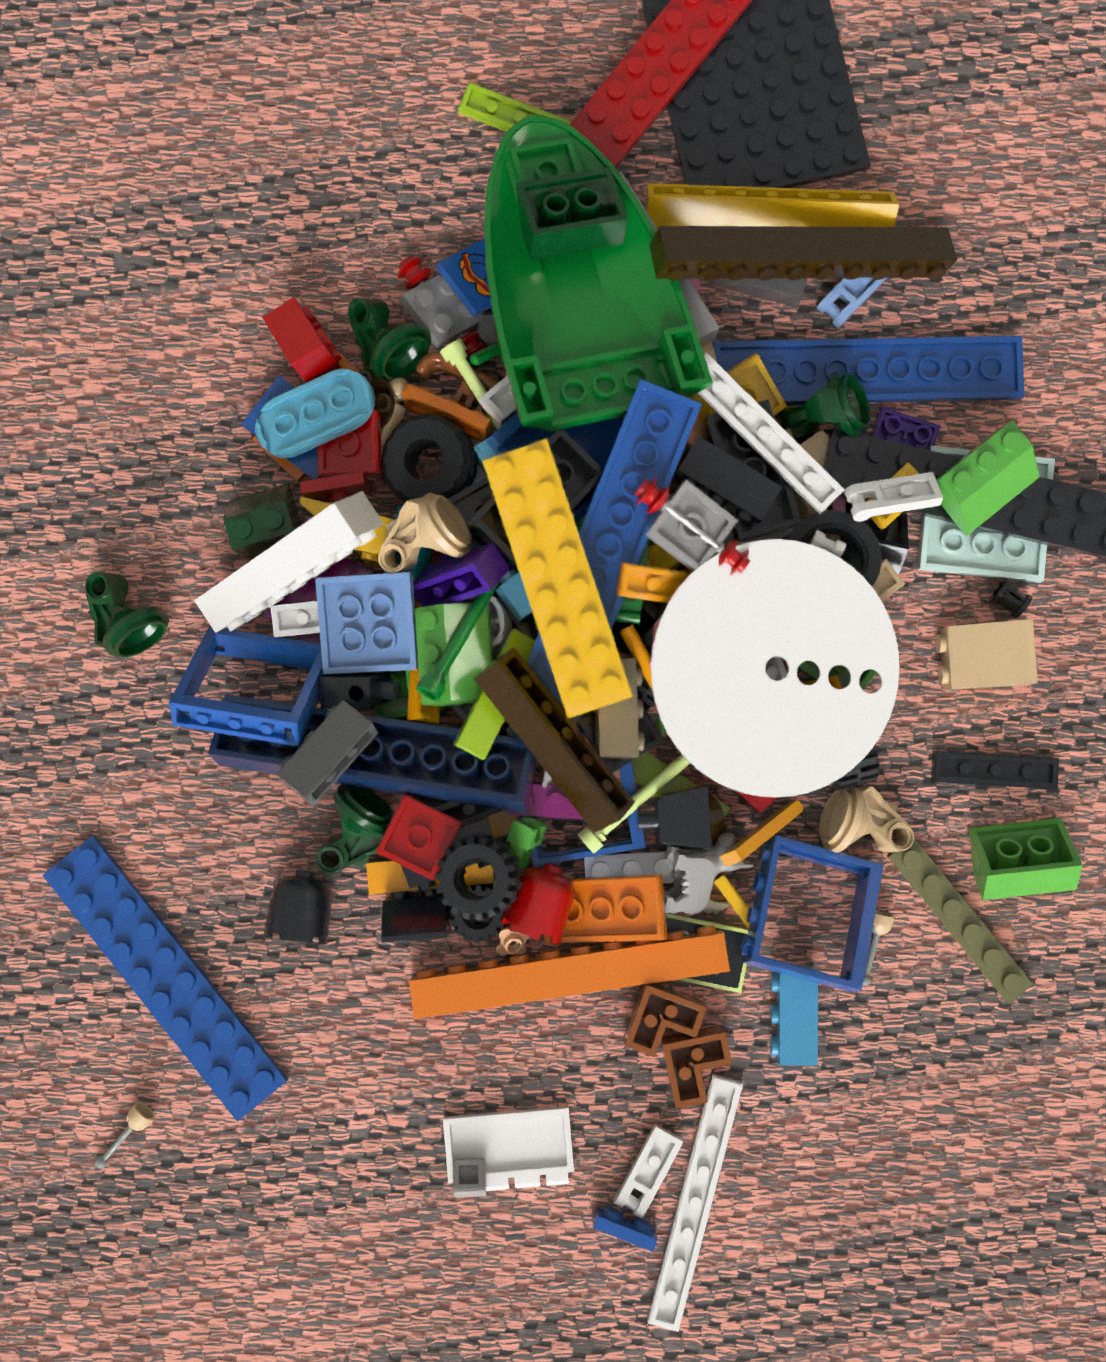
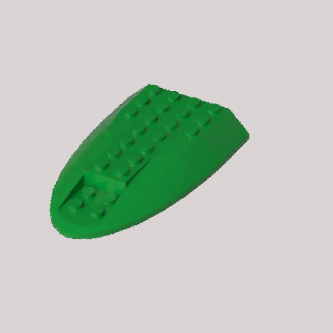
[484,115,713,431]

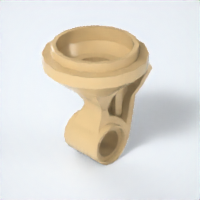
[378,493,471,573]
[819,786,914,853]

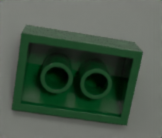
[516,167,628,261]

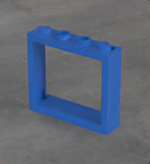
[169,626,326,746]
[519,730,646,866]
[740,835,884,992]

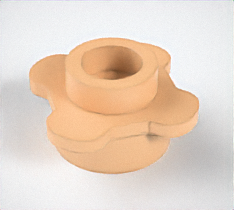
[496,926,529,956]

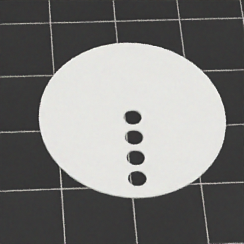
[651,539,899,797]

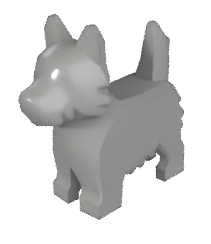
[664,833,754,915]

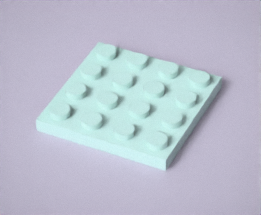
[917,446,1055,583]

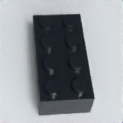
[704,399,801,542]
[467,429,604,569]

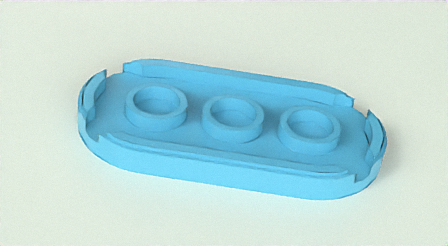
[255,368,375,458]

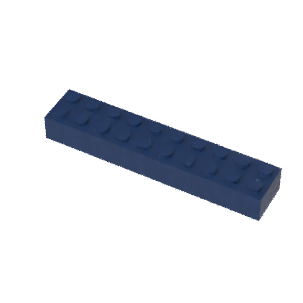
[208,694,537,814]

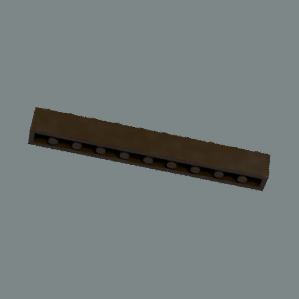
[649,226,957,281]

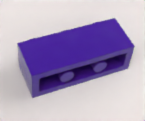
[413,542,510,607]

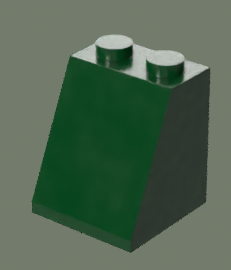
[223,483,302,560]

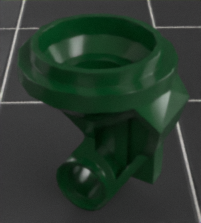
[348,298,431,381]
[778,369,871,440]
[85,572,169,658]
[316,785,394,874]

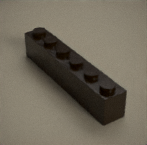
[473,647,635,833]

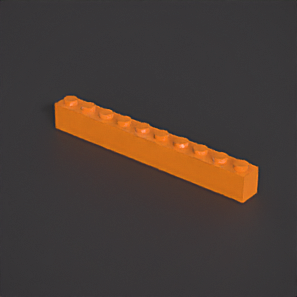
[409,925,730,1019]

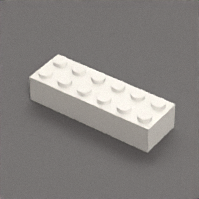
[194,491,384,633]

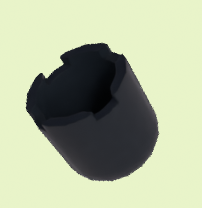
[264,870,332,945]

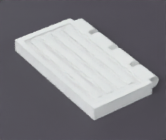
[443,1106,574,1191]

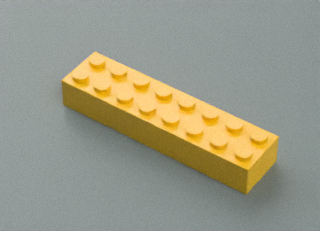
[483,439,633,718]

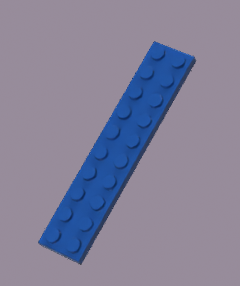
[713,336,1025,404]
[527,379,702,706]
[42,835,288,1122]

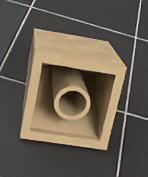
[935,619,1038,690]

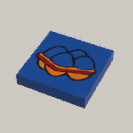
[436,239,491,317]

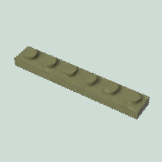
[887,838,1033,1004]

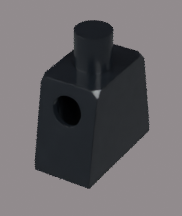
[319,671,402,709]
[636,786,712,848]

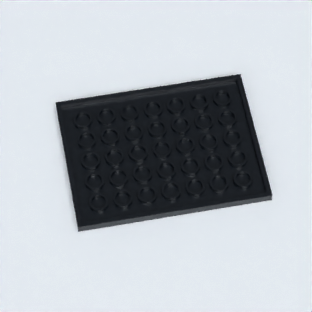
[640,0,871,188]

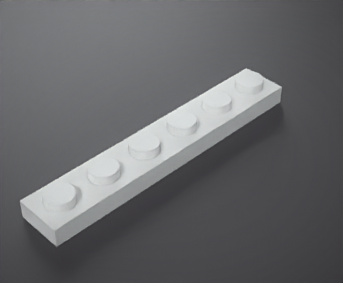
[698,353,845,514]

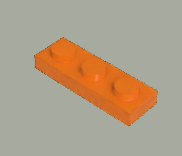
[402,383,493,442]

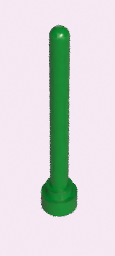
[416,581,500,701]

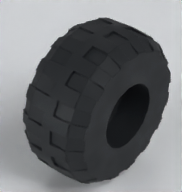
[381,414,478,502]

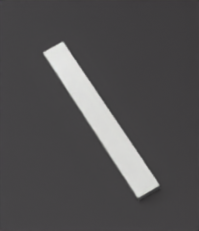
[647,1074,743,1332]

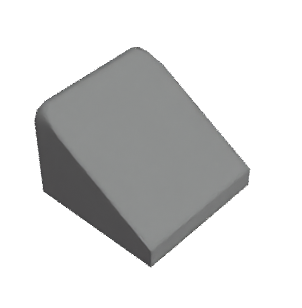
[453,1158,486,1198]

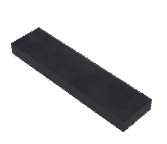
[931,751,1059,789]

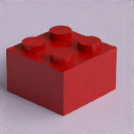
[262,297,342,383]

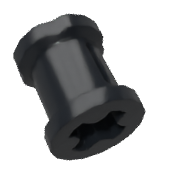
[989,579,1032,619]

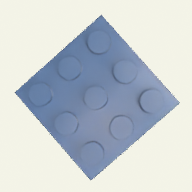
[315,572,419,674]

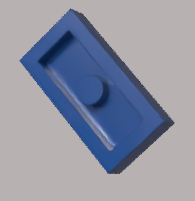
[592,1206,658,1252]

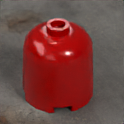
[500,862,575,944]

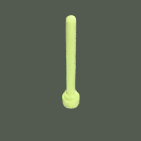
[440,338,506,430]
[577,754,690,854]

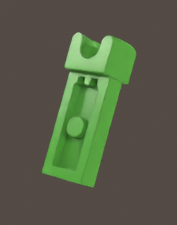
[493,816,547,888]

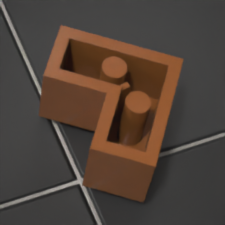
[623,983,707,1057]
[661,1025,732,1109]

